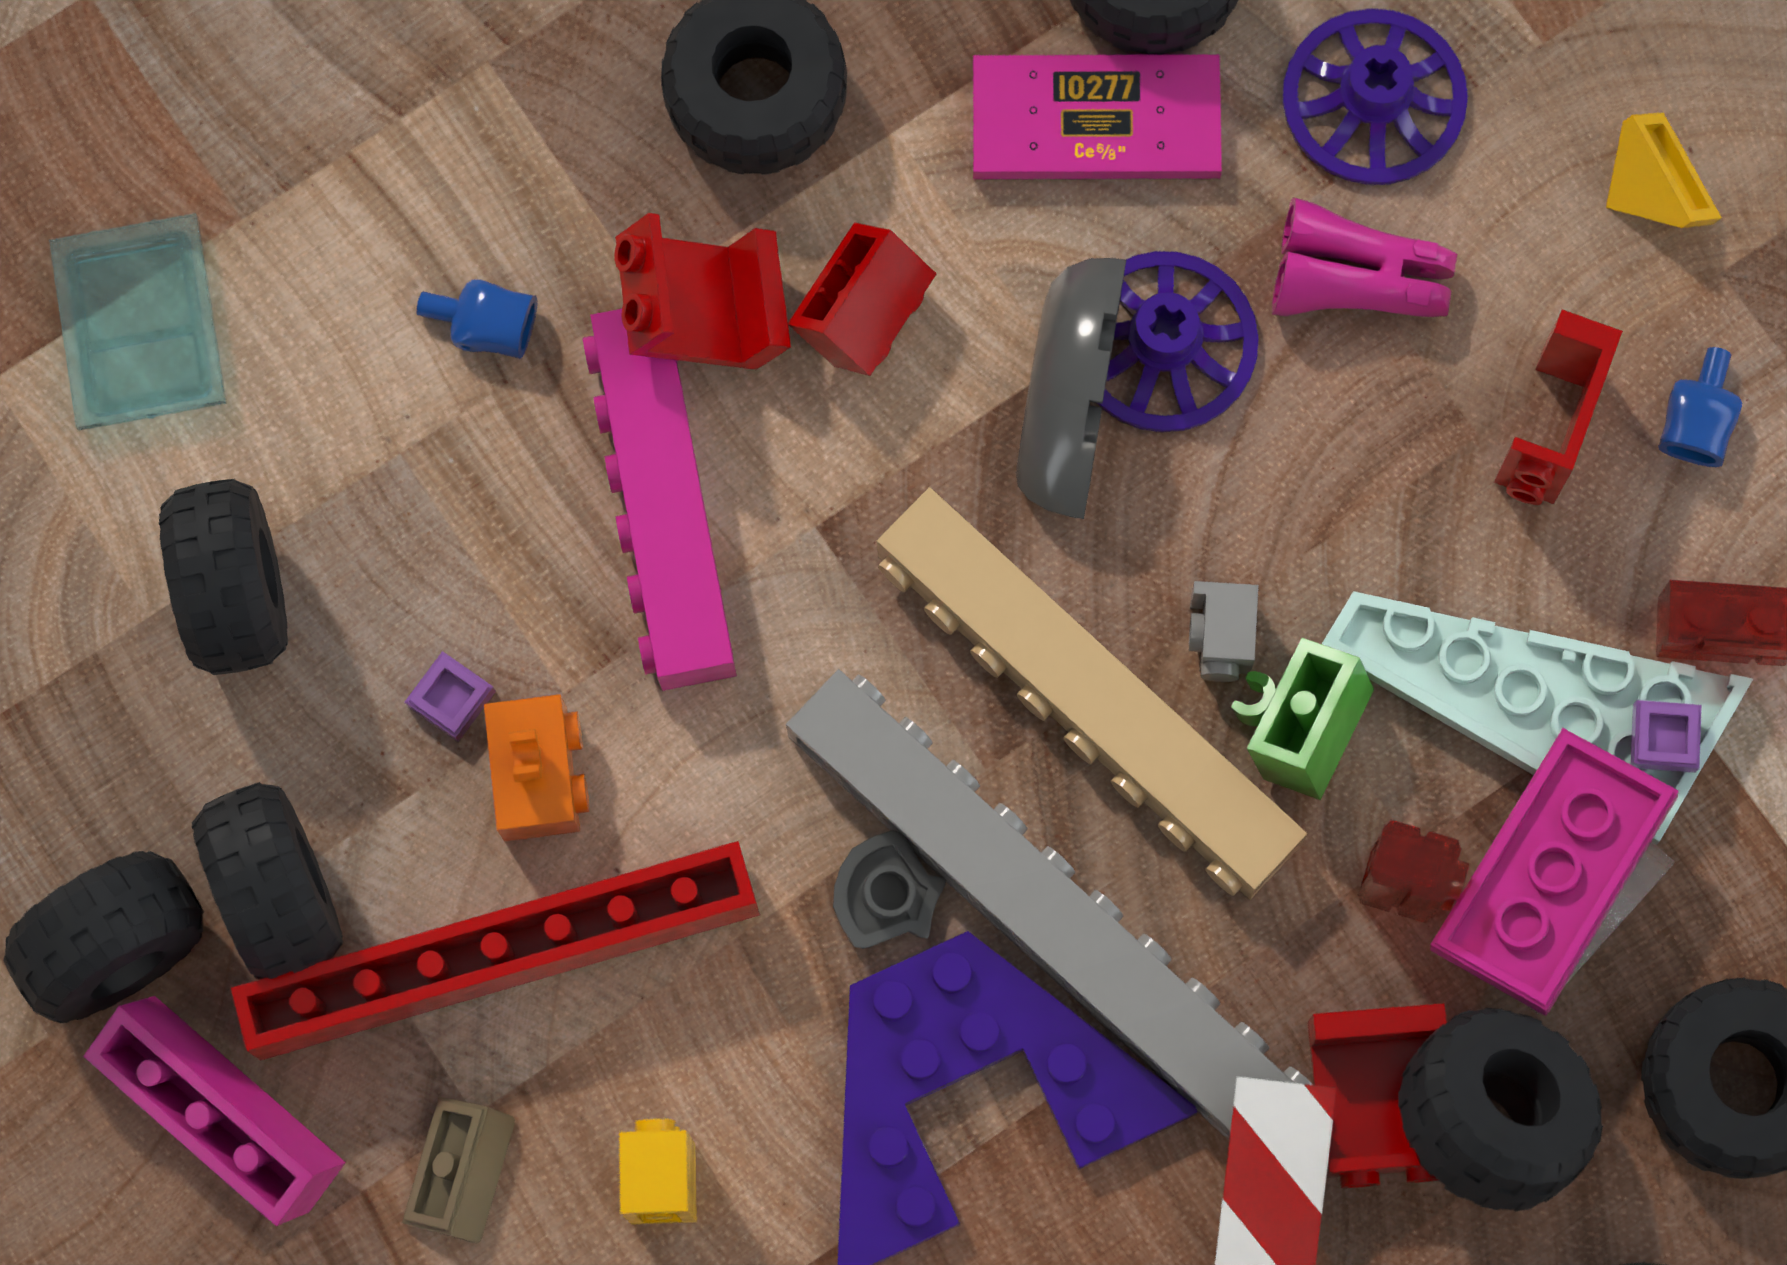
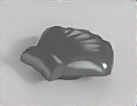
[833,830,947,949]

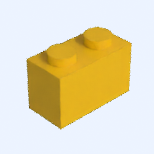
[619,1119,697,1225]

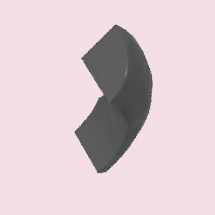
[1016,258,1126,519]

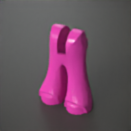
[1272,197,1457,317]

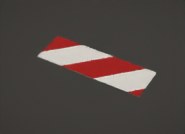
[1215,1076,1337,1265]

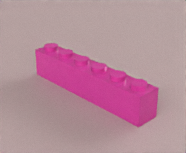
[583,309,737,691]

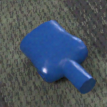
[417,279,538,359]
[1658,347,1742,467]

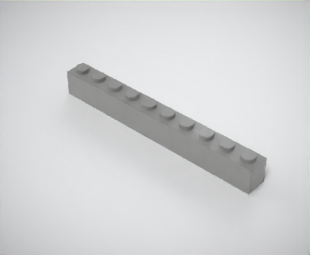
[786,669,1313,1140]

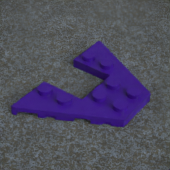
[837,931,1198,1265]

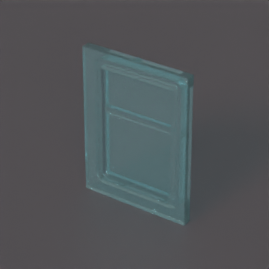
[49,213,227,431]

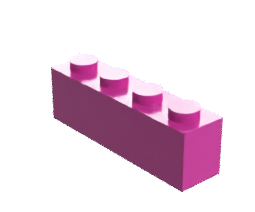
[83,996,346,1226]

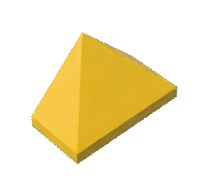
[1606,112,1722,228]

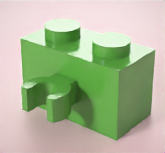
[1231,638,1374,800]

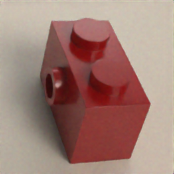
[788,222,937,376]

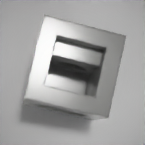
[1189,581,1258,682]

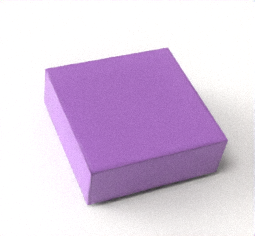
[405,651,496,742]
[1630,700,1702,773]

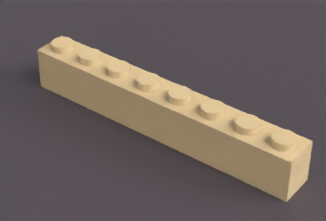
[877,487,1308,900]

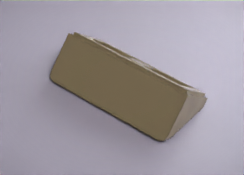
[402,1096,515,1243]

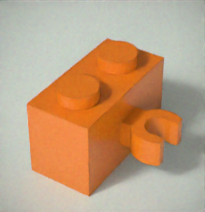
[484,694,590,842]

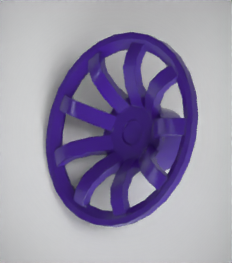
[1283,8,1468,185]
[1097,251,1259,432]

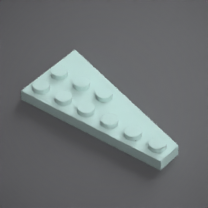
[1322,591,1753,846]

